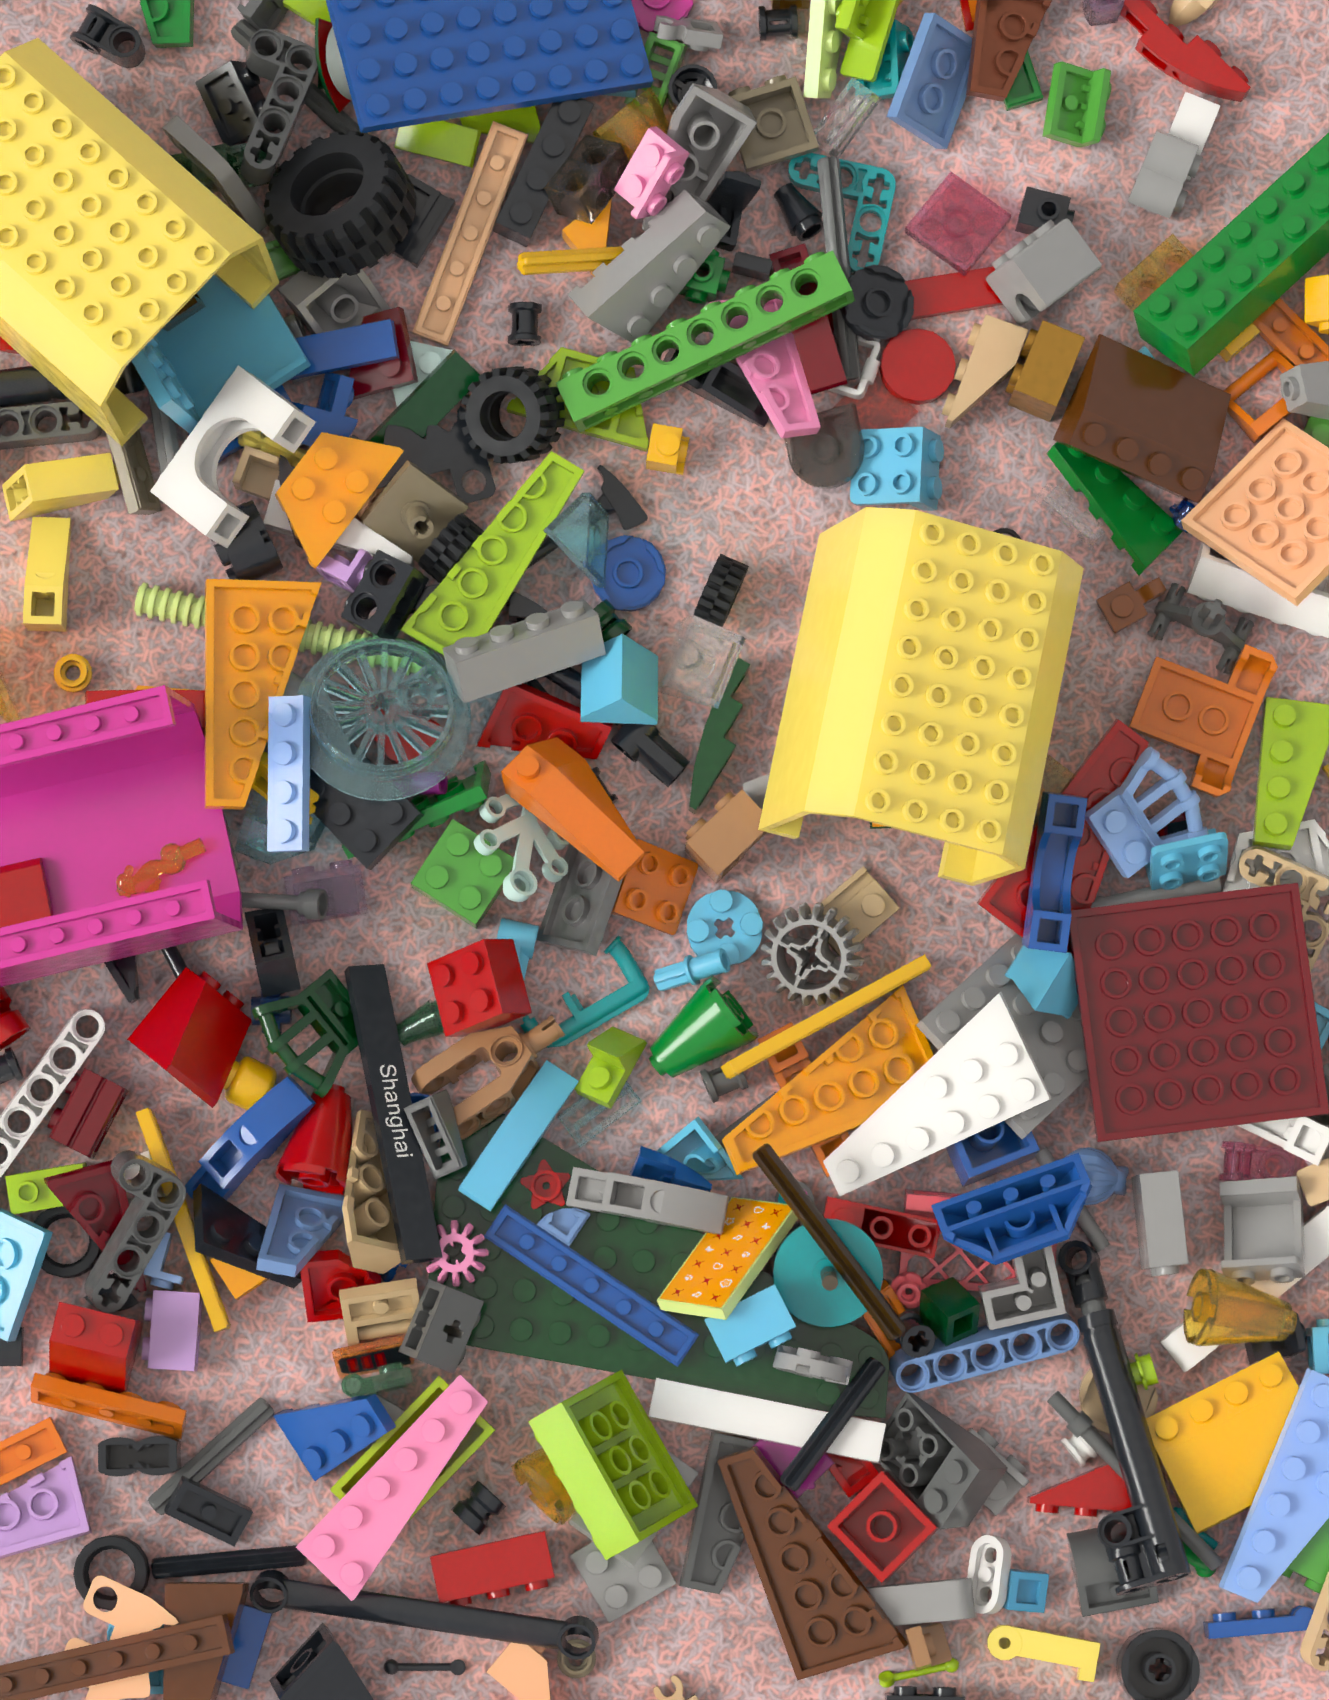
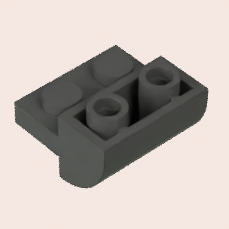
[1066,1523,1159,1617]

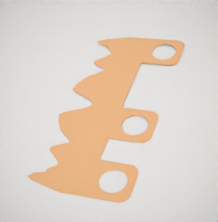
[64,1576,179,1700]

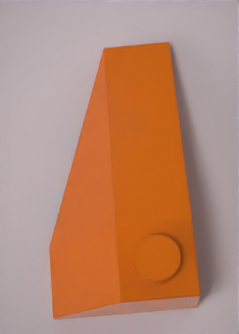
[501,737,645,882]

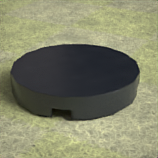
[840,265,914,342]

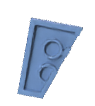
[256,1184,344,1277]

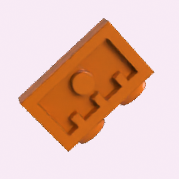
[611,839,698,935]

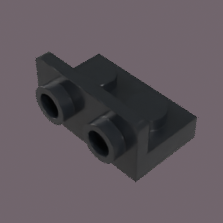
[195,60,278,150]

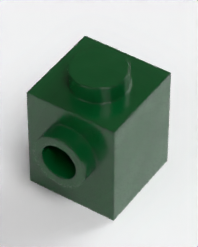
[919,1277,980,1346]

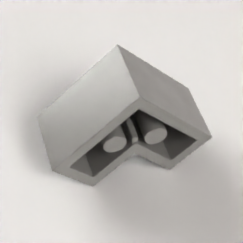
[978,1246,1066,1330]

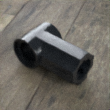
[610,724,690,787]

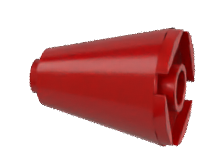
[275,1084,352,1195]

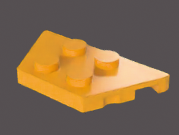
[275,432,404,569]

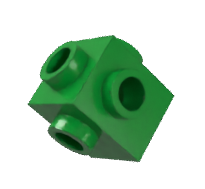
[679,249,731,305]

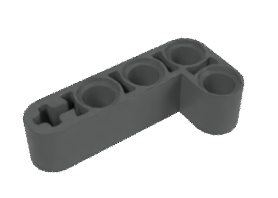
[240,29,318,185]
[0,401,103,450]
[85,1150,186,1313]

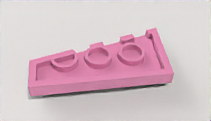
[709,299,821,439]

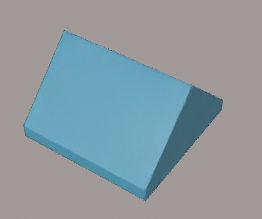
[580,634,658,725]

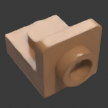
[904,1623,952,1671]

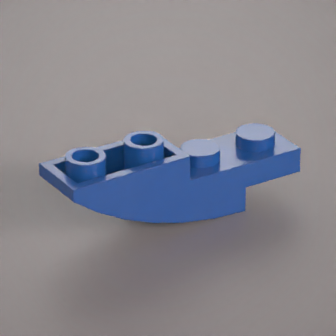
[185,1076,316,1200]

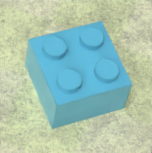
[704,1284,796,1367]

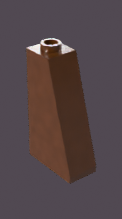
[163,1582,249,1700]

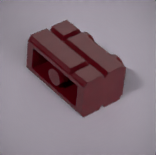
[47,1068,129,1159]

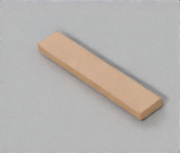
[412,121,528,347]

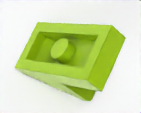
[575,1026,647,1109]

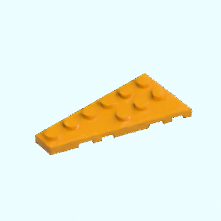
[722,985,934,1175]

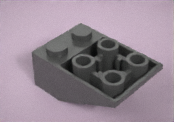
[879,1392,1008,1529]

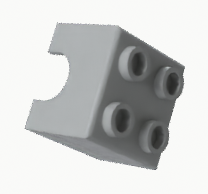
[986,219,1102,325]

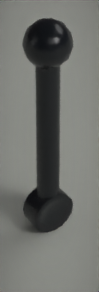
[384,1659,466,1675]

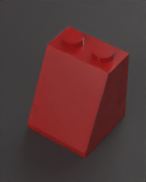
[127,967,252,1108]
[49,1302,144,1394]

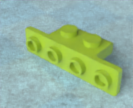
[835,0,900,82]

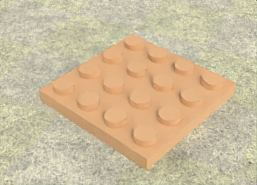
[1181,418,1329,606]

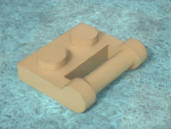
[339,1278,420,1347]

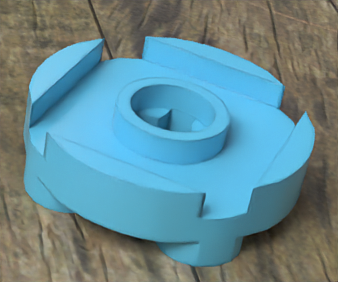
[686,889,763,966]

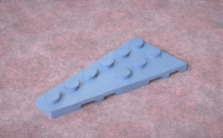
[1219,1368,1329,1603]

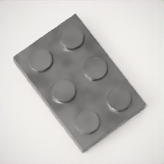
[536,844,623,956]

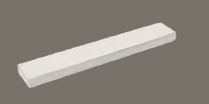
[648,1378,886,1463]

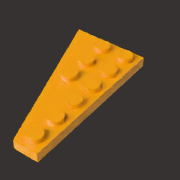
[205,579,322,810]

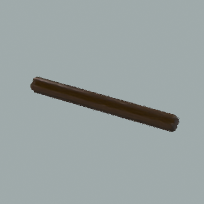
[752,1143,906,1341]

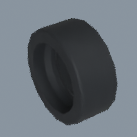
[33,1206,102,1278]
[73,1535,150,1611]

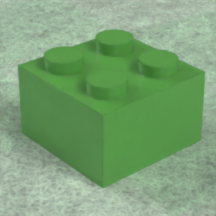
[411,819,514,929]

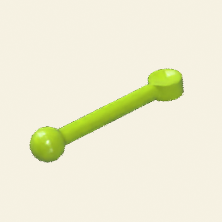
[879,1658,959,1688]

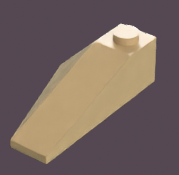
[342,1109,401,1274]

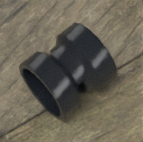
[451,1481,506,1536]

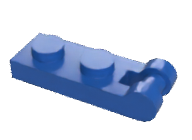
[1203,1605,1314,1639]

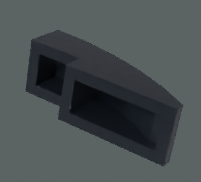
[663,348,769,428]

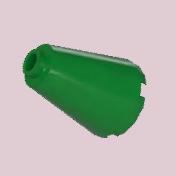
[649,976,759,1078]

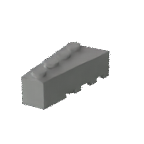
[567,189,731,343]

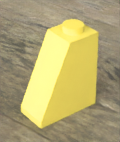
[2,453,120,522]

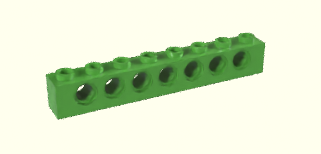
[556,250,855,432]

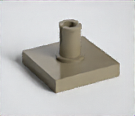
[360,460,469,563]

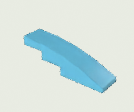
[458,1060,579,1211]

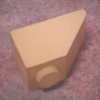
[487,1642,551,1700]

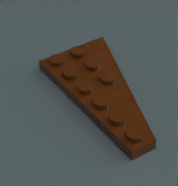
[717,1446,909,1681]

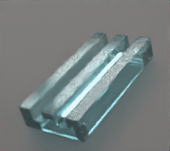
[557,1081,642,1148]

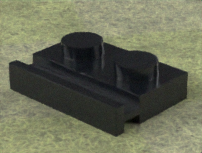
[392,174,456,268]

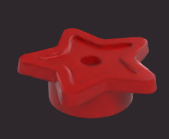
[520,1159,571,1209]

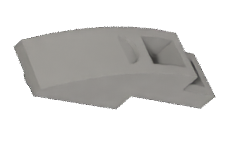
[566,1167,729,1235]

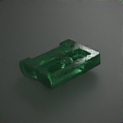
[341,1362,416,1398]

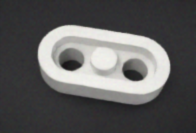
[967,1535,1012,1615]

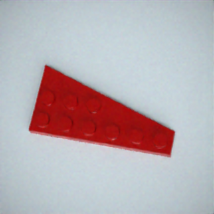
[977,719,1149,954]

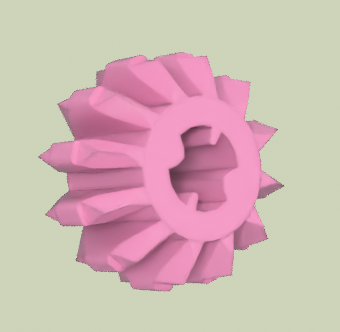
[426,1220,489,1287]

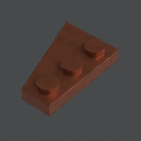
[966,0,1052,101]

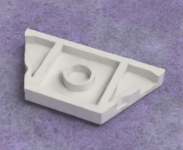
[1222,819,1329,897]

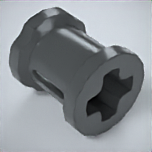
[700,1058,749,1103]

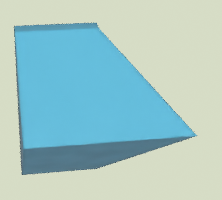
[1005,945,1078,1019]
[657,1116,744,1181]

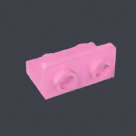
[614,126,690,219]

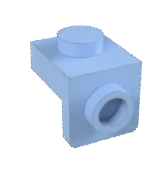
[143,1232,185,1290]

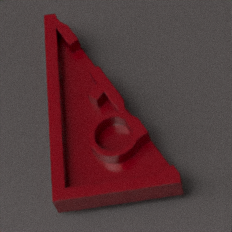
[44,1160,147,1292]

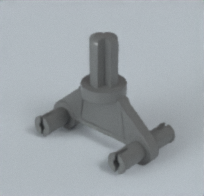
[1148,583,1254,675]

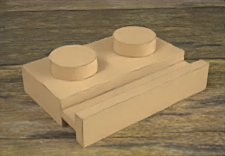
[811,866,900,958]

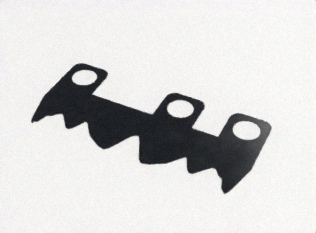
[279,405,496,548]

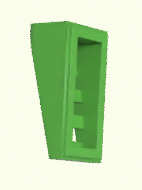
[624,32,688,116]

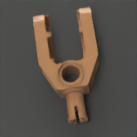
[411,1015,565,1140]

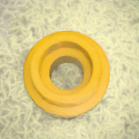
[54,654,93,693]

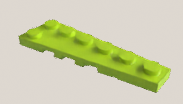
[401,451,584,656]

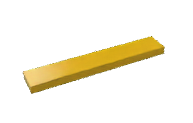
[721,954,931,1079]
[135,1108,231,1332]

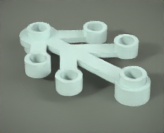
[474,794,570,902]

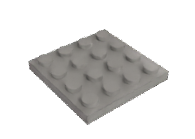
[916,934,1088,1139]

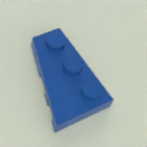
[273,1393,396,1481]

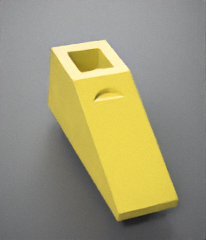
[23,517,71,632]

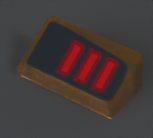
[332,1334,415,1379]

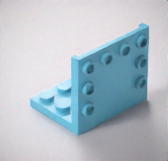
[132,275,311,434]

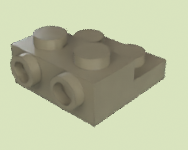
[728,75,819,173]

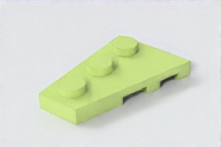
[803,0,843,98]

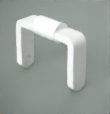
[828,335,881,400]

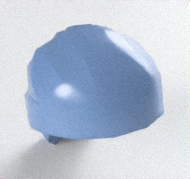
[1065,1147,1129,1206]

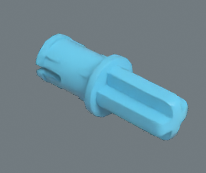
[653,948,730,991]

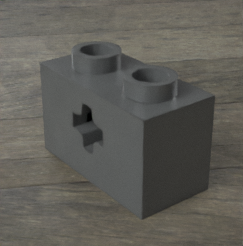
[399,1279,484,1374]

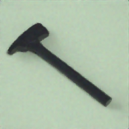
[527,465,648,569]

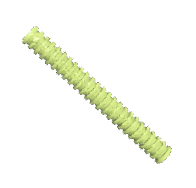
[134,582,429,678]

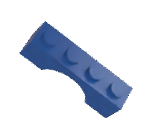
[1022,791,1088,953]

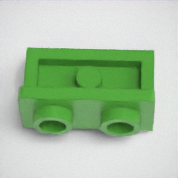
[1042,61,1111,148]

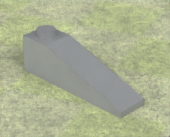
[642,83,757,231]

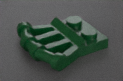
[251,969,358,1098]

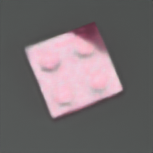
[905,172,1011,276]

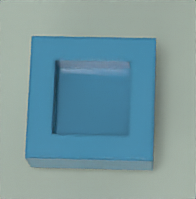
[1003,1569,1049,1613]

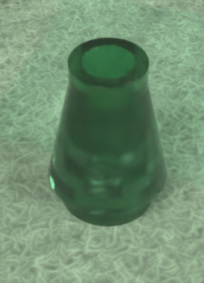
[396,999,445,1046]

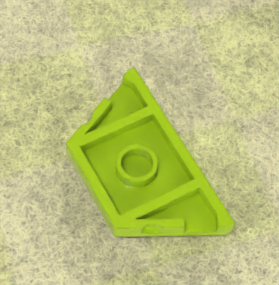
[507,347,649,452]

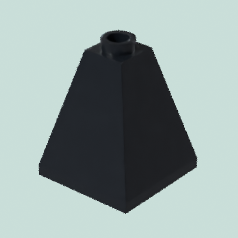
[269,1622,373,1700]

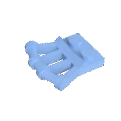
[1085,747,1209,878]

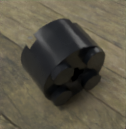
[211,500,283,580]
[1116,1628,1200,1700]

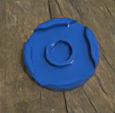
[590,535,666,612]

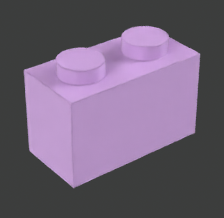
[142,1290,203,1371]

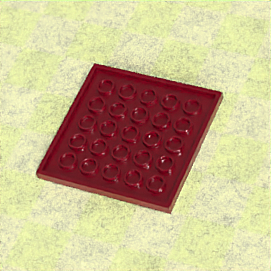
[1069,883,1329,1142]

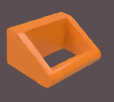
[1223,349,1294,443]

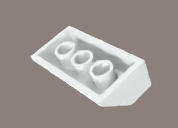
[1187,542,1329,638]

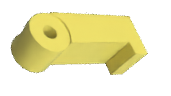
[987,1625,1101,1682]

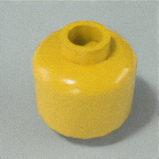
[223,1056,277,1110]

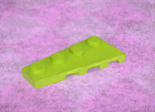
[1252,697,1329,850]

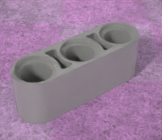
[865,1578,975,1626]

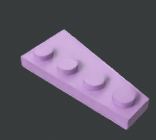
[0,1456,92,1559]

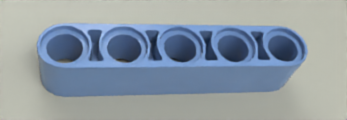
[889,1312,1080,1393]

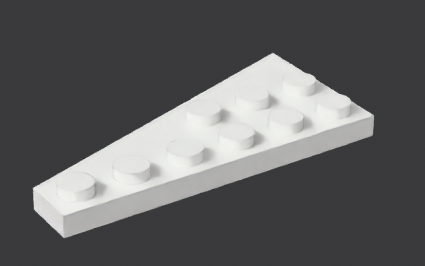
[823,992,1051,1196]

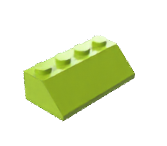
[330,1376,496,1525]

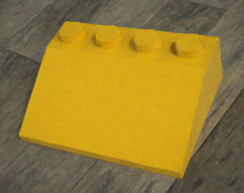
[1146,1352,1299,1534]

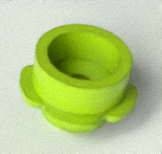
[1130,1353,1159,1390]

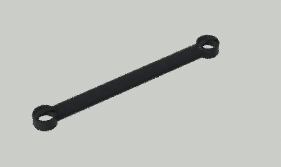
[249,1570,599,1660]

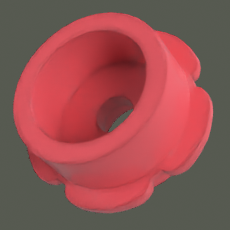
[890,1272,928,1309]

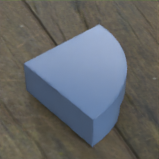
[537,1208,591,1247]

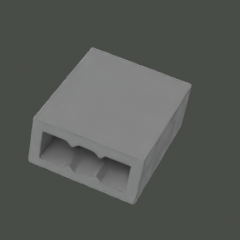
[1131,1170,1189,1277]

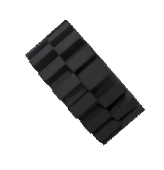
[418,513,484,583]
[693,554,749,629]

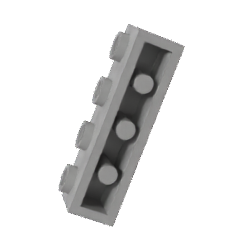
[442,600,606,703]

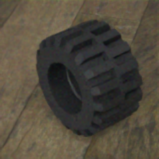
[460,366,565,464]

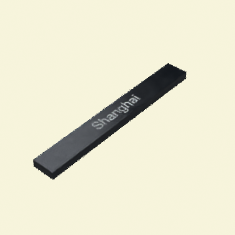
[344,964,442,1265]

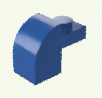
[289,373,358,446]

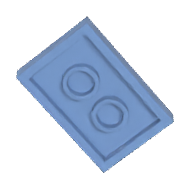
[886,13,972,149]

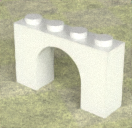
[150,365,316,548]

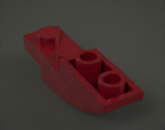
[769,243,848,395]

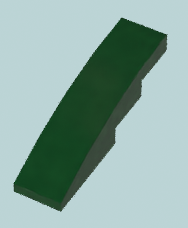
[689,657,750,814]

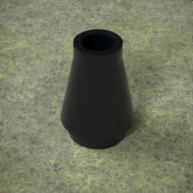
[774,183,823,241]

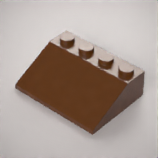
[1053,334,1231,503]

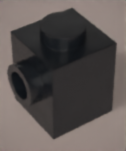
[1015,187,1075,235]

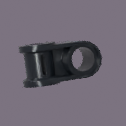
[70,4,146,68]

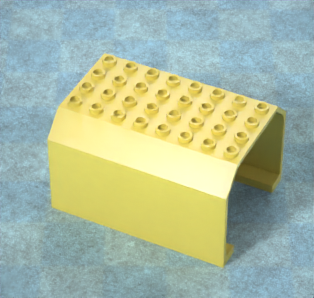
[0,38,280,446]
[758,507,1084,886]

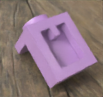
[316,549,373,593]

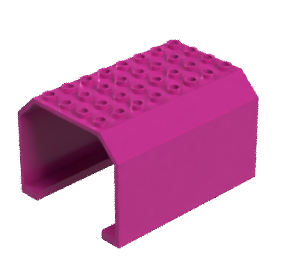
[0,685,243,987]

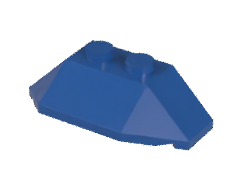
[931,1153,1092,1265]

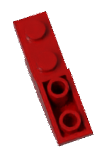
[1119,0,1251,102]

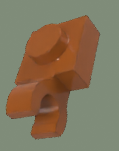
[1096,577,1166,634]

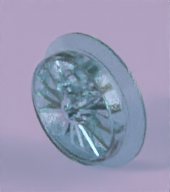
[297,637,471,801]

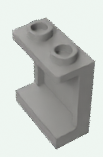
[1219,1176,1305,1286]

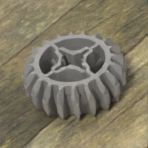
[761,902,865,1006]

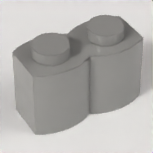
[1128,129,1203,219]

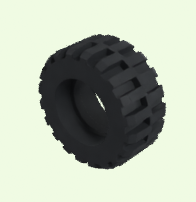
[264,131,417,278]

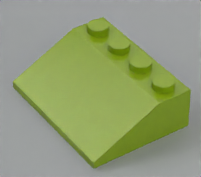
[528,1369,698,1560]

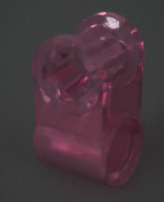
[1218,1141,1295,1181]

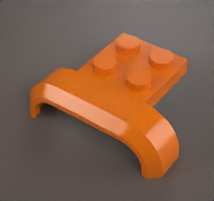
[1129,644,1278,798]

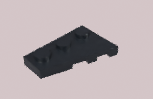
[193,1183,302,1288]

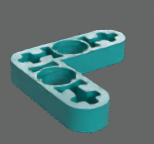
[788,153,896,274]

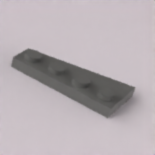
[679,1432,757,1594]

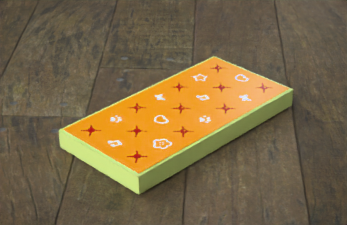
[657,1197,798,1320]

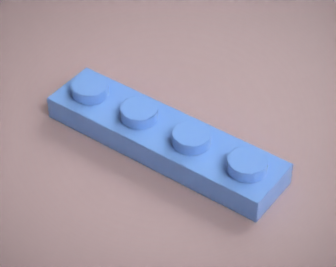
[267,695,310,853]

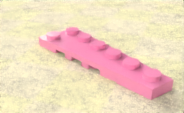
[296,1375,489,1601]

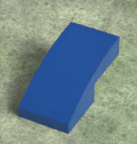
[629,1146,712,1192]

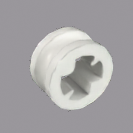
[1061,1435,1098,1468]

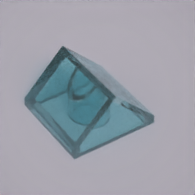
[543,493,609,588]

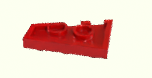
[477,683,613,760]

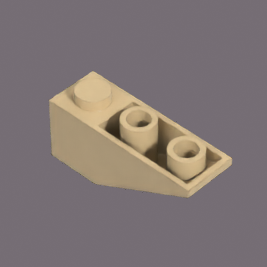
[941,314,1028,428]

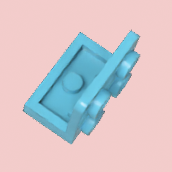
[850,427,944,511]
[1145,828,1228,890]

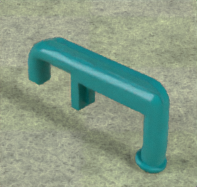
[520,936,650,1048]

